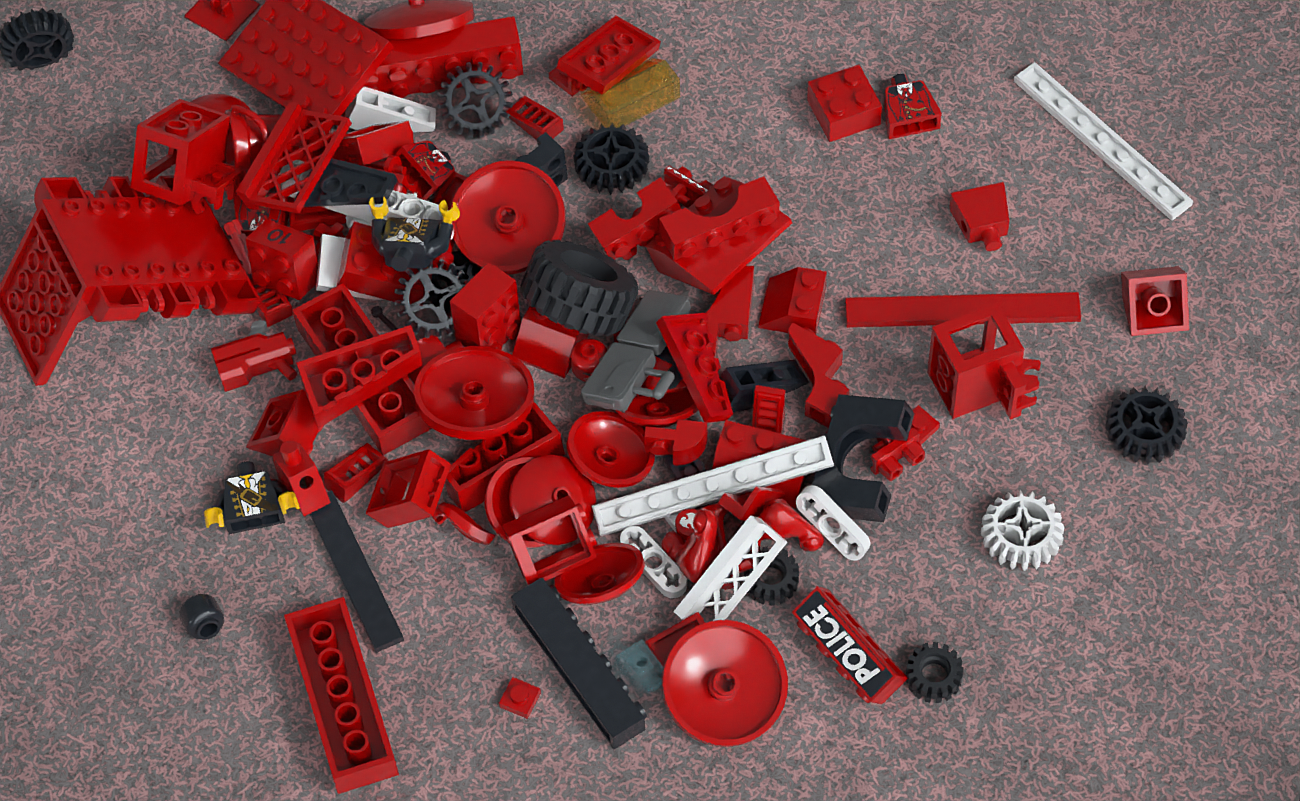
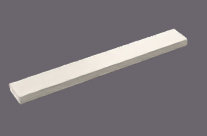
[1014,62,1193,221]
[592,436,834,536]

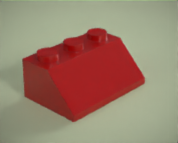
[712,420,808,509]

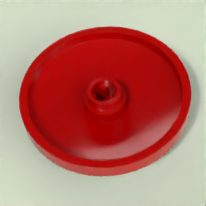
[364,0,475,40]
[451,161,566,275]
[414,346,534,440]
[661,620,788,747]

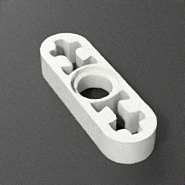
[796,485,870,560]
[620,526,687,598]

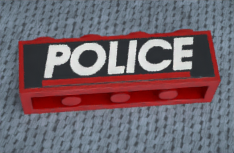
[792,586,908,704]

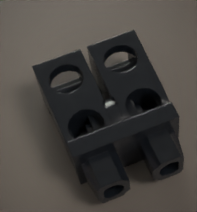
[515,132,568,187]

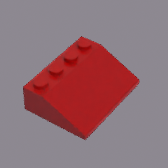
[646,176,792,295]

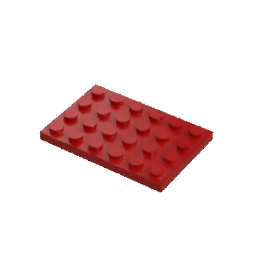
[218,0,394,134]

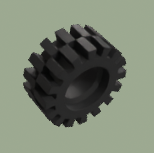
[744,546,799,606]
[906,642,964,703]

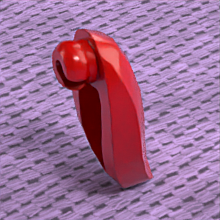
[432,502,496,545]

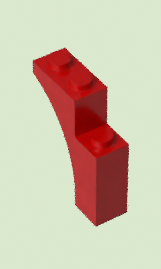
[705,266,755,358]

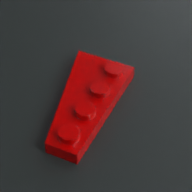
[656,313,733,423]

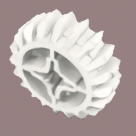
[981,490,1064,571]

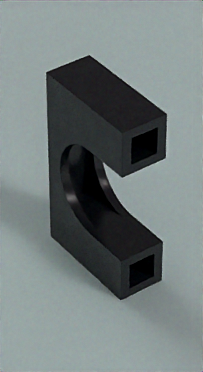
[808,394,914,522]

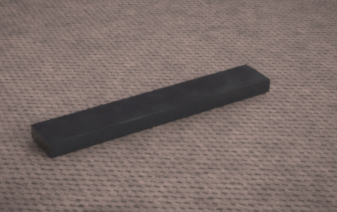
[309,490,404,653]

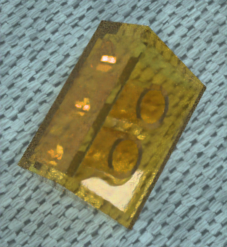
[581,58,680,128]

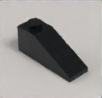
[719,359,809,412]

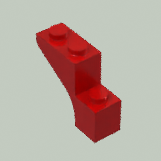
[788,323,850,428]

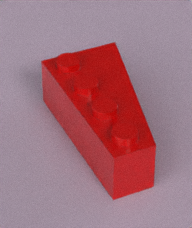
[296,325,423,429]
[445,402,565,512]

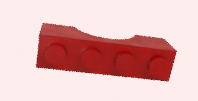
[659,176,780,260]

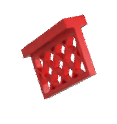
[236,102,352,214]

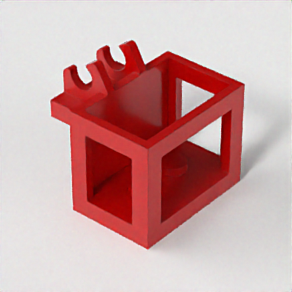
[130,99,244,214]
[927,302,1041,420]

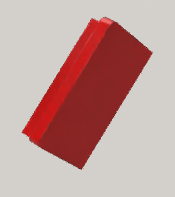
[718,486,785,521]

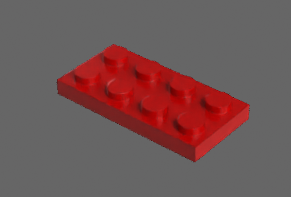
[556,15,661,95]

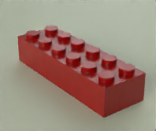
[364,16,524,98]
[292,283,432,455]
[284,597,399,794]

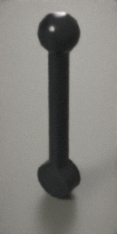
[371,306,398,331]

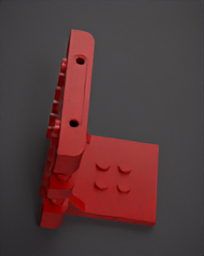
[0,175,261,386]

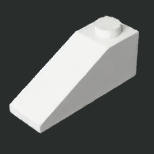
[345,86,436,132]

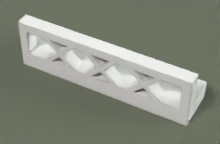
[673,515,787,621]

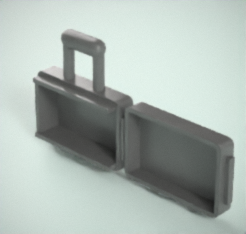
[581,290,691,413]

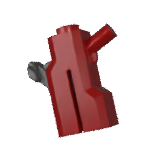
[211,320,297,392]

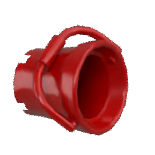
[224,105,302,188]

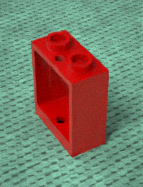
[324,121,414,166]
[366,449,451,528]
[502,495,597,585]

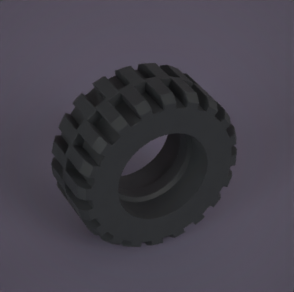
[520,240,639,336]

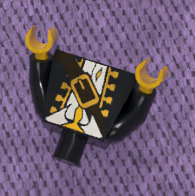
[369,197,460,272]
[204,461,300,534]

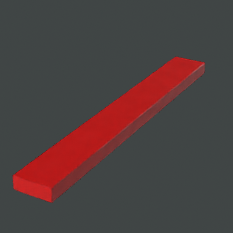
[845,292,1081,328]

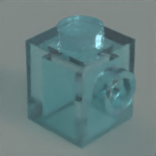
[616,639,663,696]

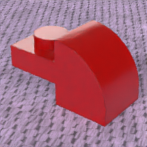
[644,419,708,466]

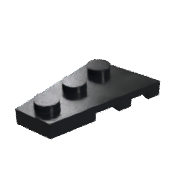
[294,158,398,207]

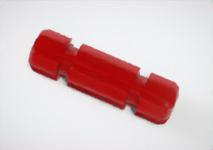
[224,219,252,275]

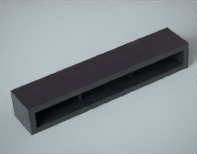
[511,578,647,749]

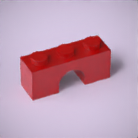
[588,177,681,260]

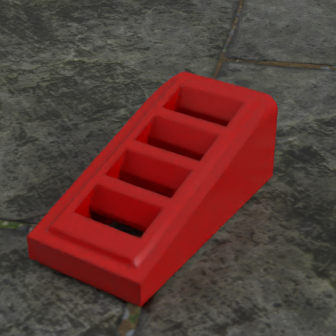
[505,96,564,140]
[250,278,293,327]
[752,385,786,434]
[324,443,388,503]

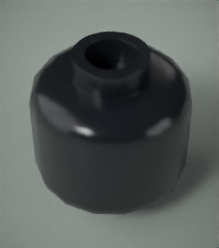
[179,594,225,640]

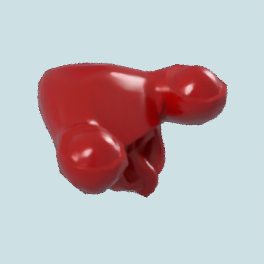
[748,499,824,554]
[661,509,720,584]

